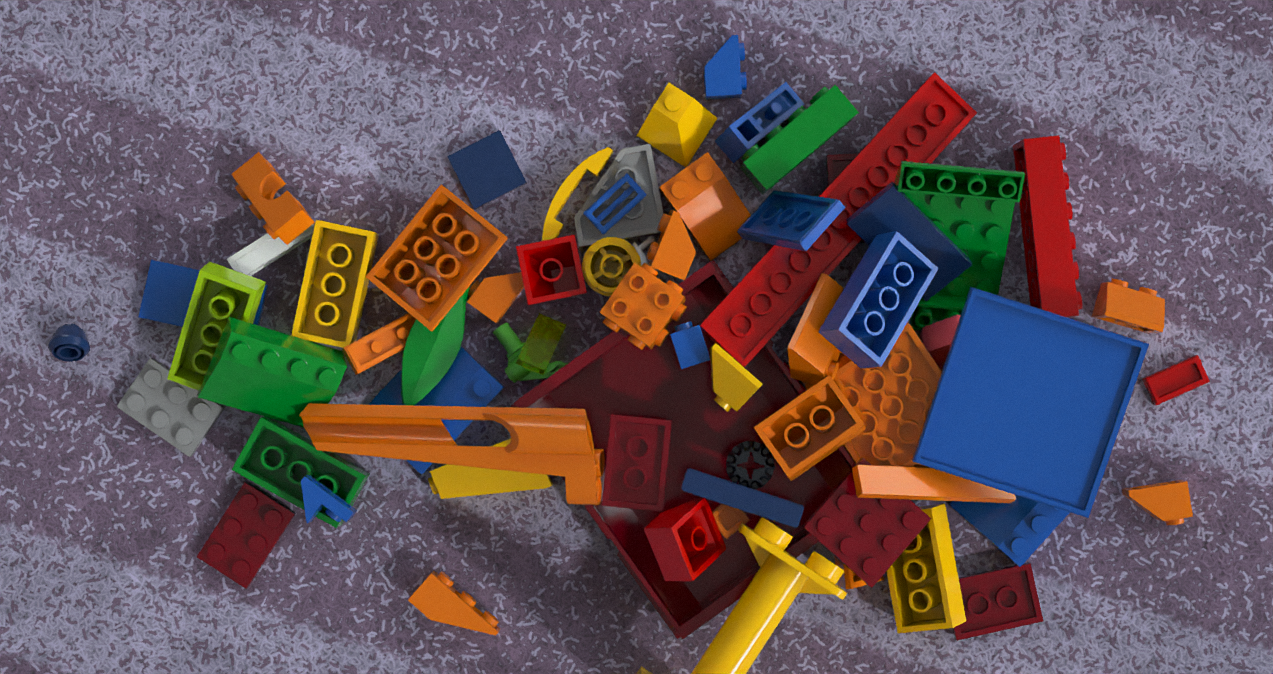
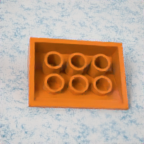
[366,184,508,332]

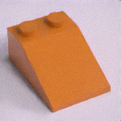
[659,152,751,261]

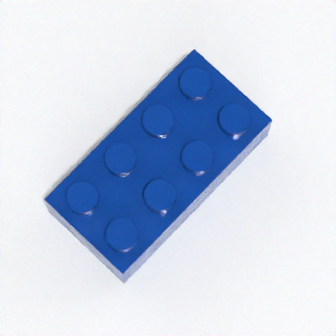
[818,231,939,368]

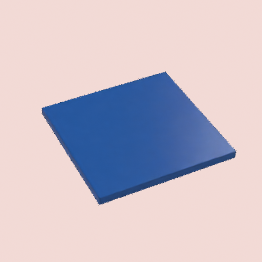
[912,287,1149,518]

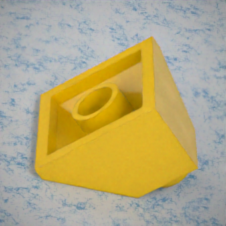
[636,83,718,168]
[710,343,762,412]

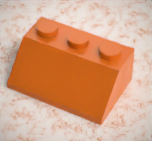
[787,273,844,385]
[754,375,866,481]

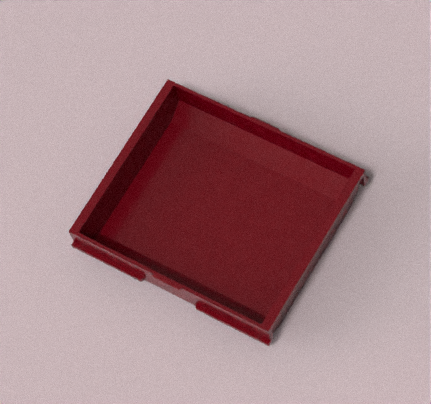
[511,260,856,639]

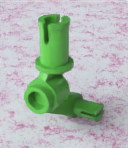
[493,322,568,383]

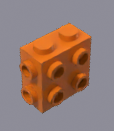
[599,262,687,350]

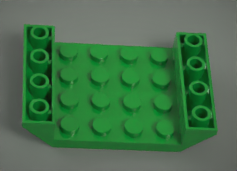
[894,161,1025,331]

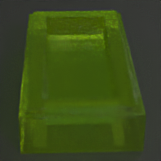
[516,313,566,375]

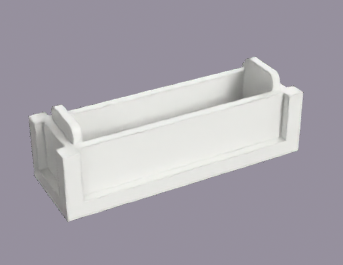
[227,224,314,276]

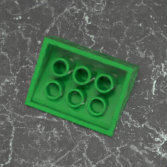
[197,317,347,428]

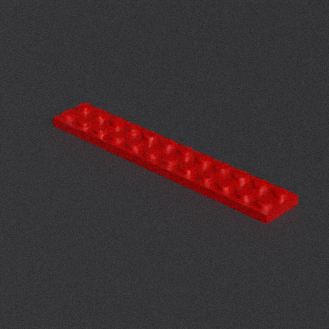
[700,72,977,367]

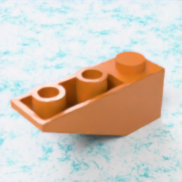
[408,571,500,636]

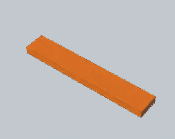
[852,465,1016,503]

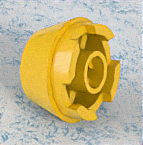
[582,237,641,296]

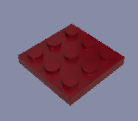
[802,458,931,588]

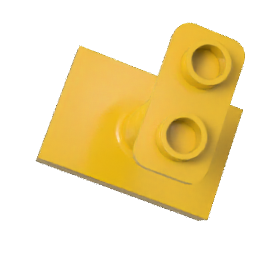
[636,517,847,674]

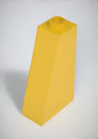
[428,438,553,499]

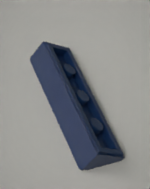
[681,468,804,528]

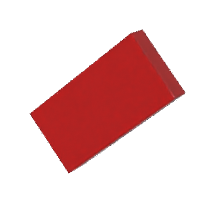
[1142,355,1210,406]

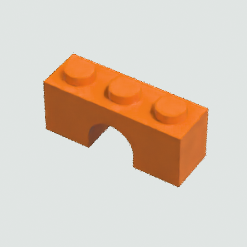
[231,152,315,245]

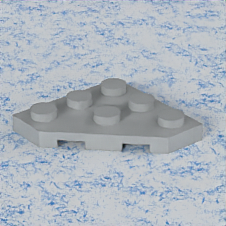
[574,144,663,248]

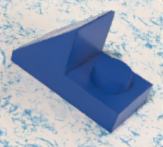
[301,475,357,524]

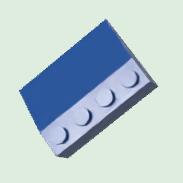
[368,346,505,475]
[949,495,1070,567]

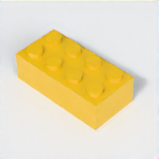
[291,220,379,348]
[886,503,966,633]

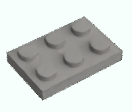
[117,358,225,457]

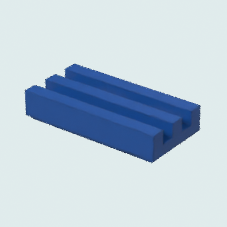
[583,173,647,235]

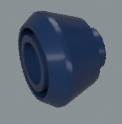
[48,324,90,362]

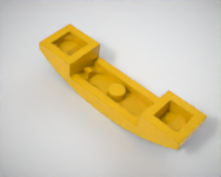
[542,147,613,241]

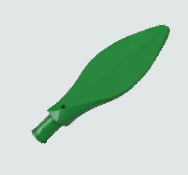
[401,286,470,406]

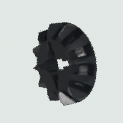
[726,441,775,489]

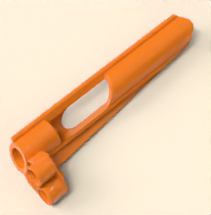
[299,403,605,505]

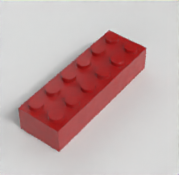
[1013,135,1082,317]

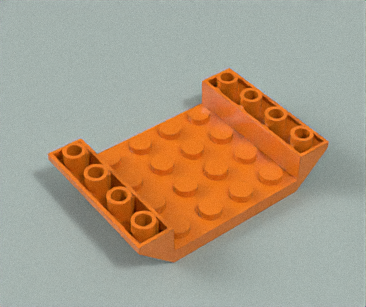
[802,321,942,500]

